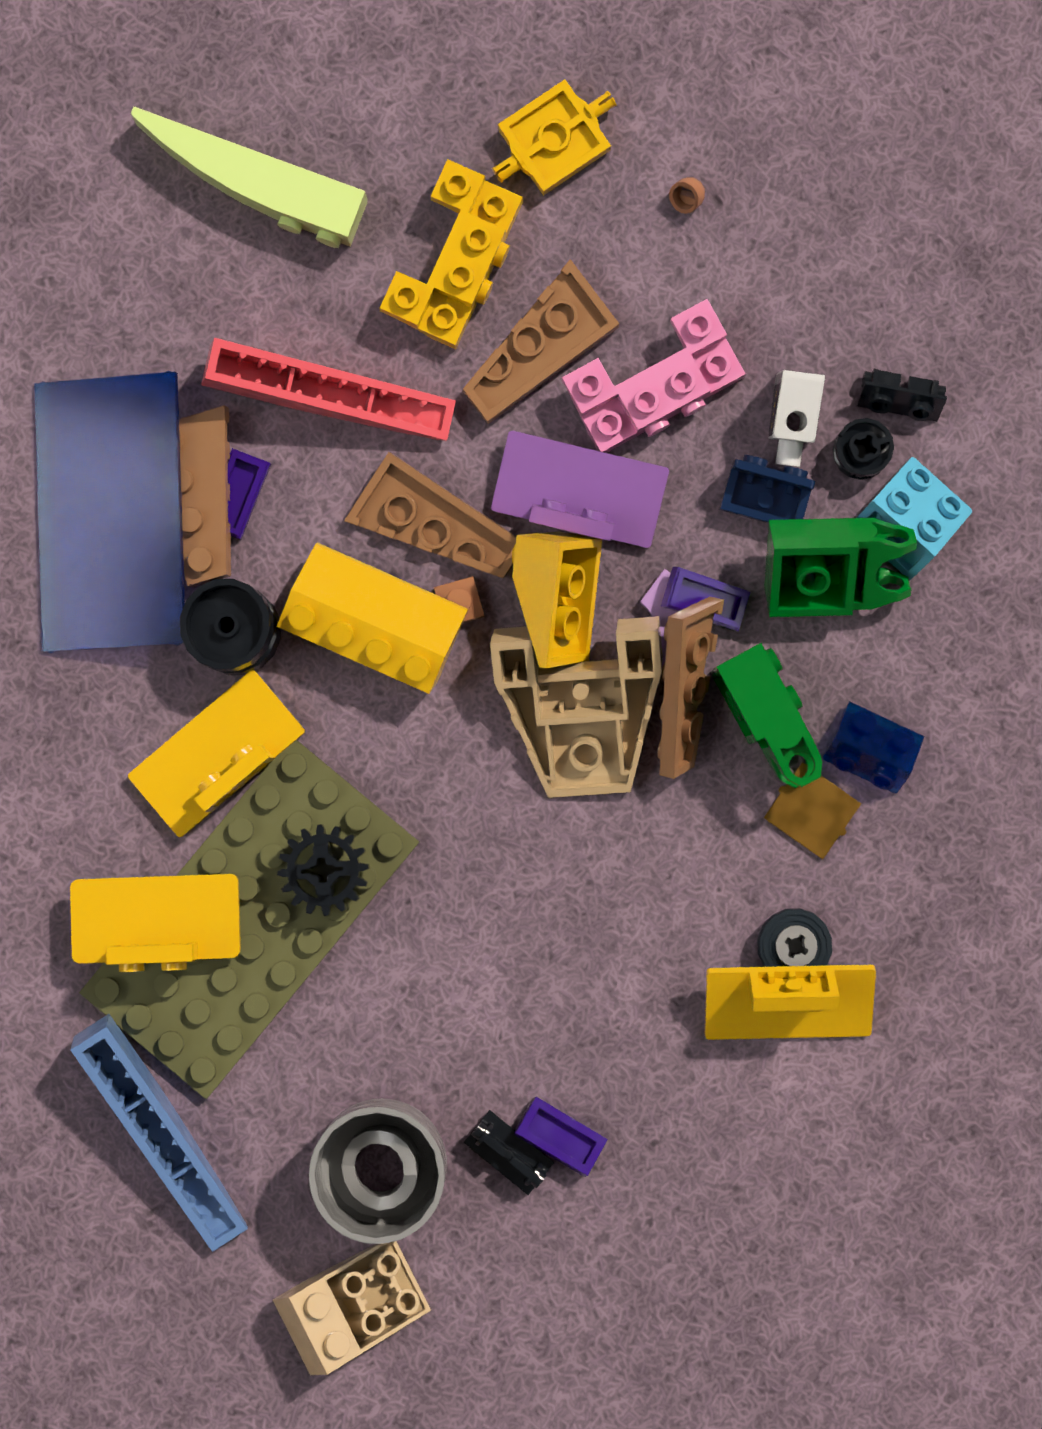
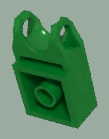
[764,518,917,617]
[710,643,822,789]

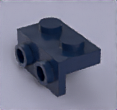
[719,455,816,523]

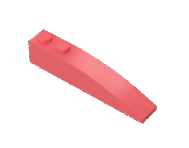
[201,338,456,441]

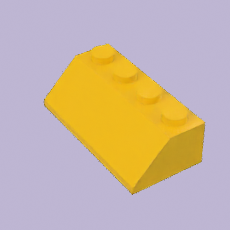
[276,542,468,694]

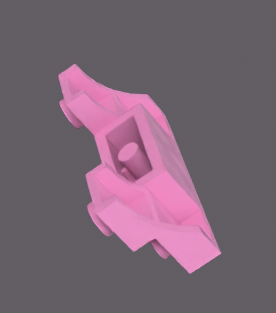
[562,299,746,453]

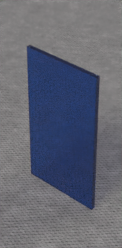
[34,371,185,653]

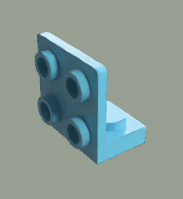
[856,457,972,580]

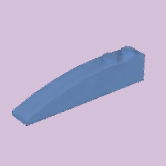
[70,1014,248,1252]

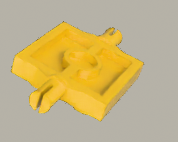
[492,79,617,196]

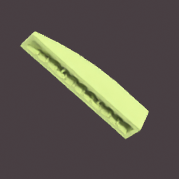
[131,106,368,248]

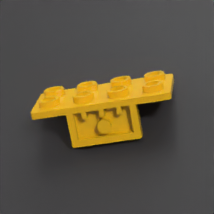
[128,670,305,837]
[705,965,876,1040]

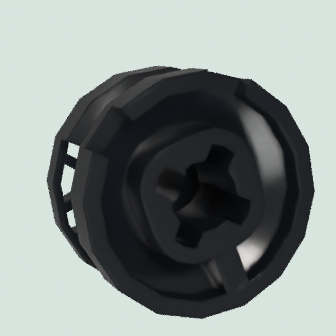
[832,418,894,480]

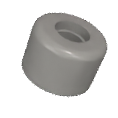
[309,1098,447,1244]

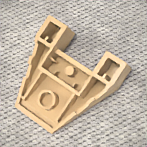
[490,616,663,798]

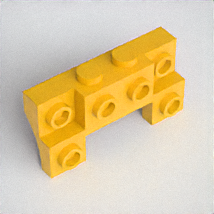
[379,159,523,349]

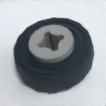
[757,908,832,967]

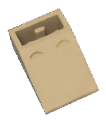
[273,1241,431,1375]

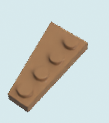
[657,597,724,779]

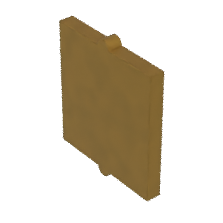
[763,762,862,860]

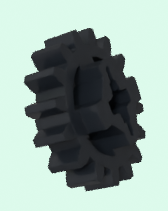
[277,824,370,916]

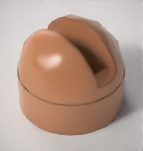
[669,177,705,214]

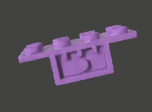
[491,431,669,548]

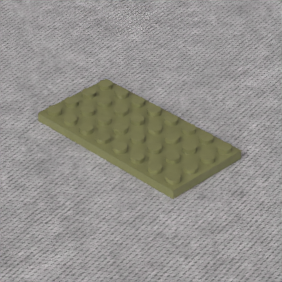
[79,740,420,1099]

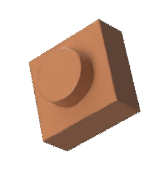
[433,576,485,623]

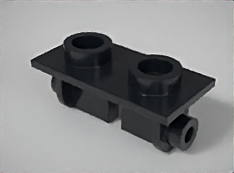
[857,368,947,422]
[463,1110,554,1195]

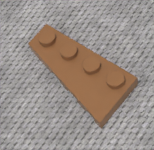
[463,259,619,424]
[148,405,231,588]
[344,452,516,578]

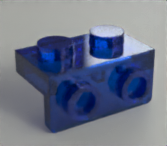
[823,701,925,793]

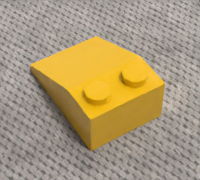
[512,531,602,668]

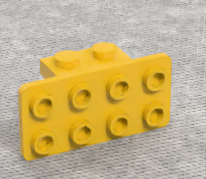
[70,874,241,972]

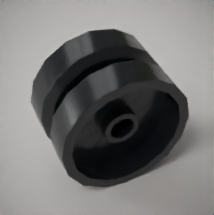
[180,579,281,675]

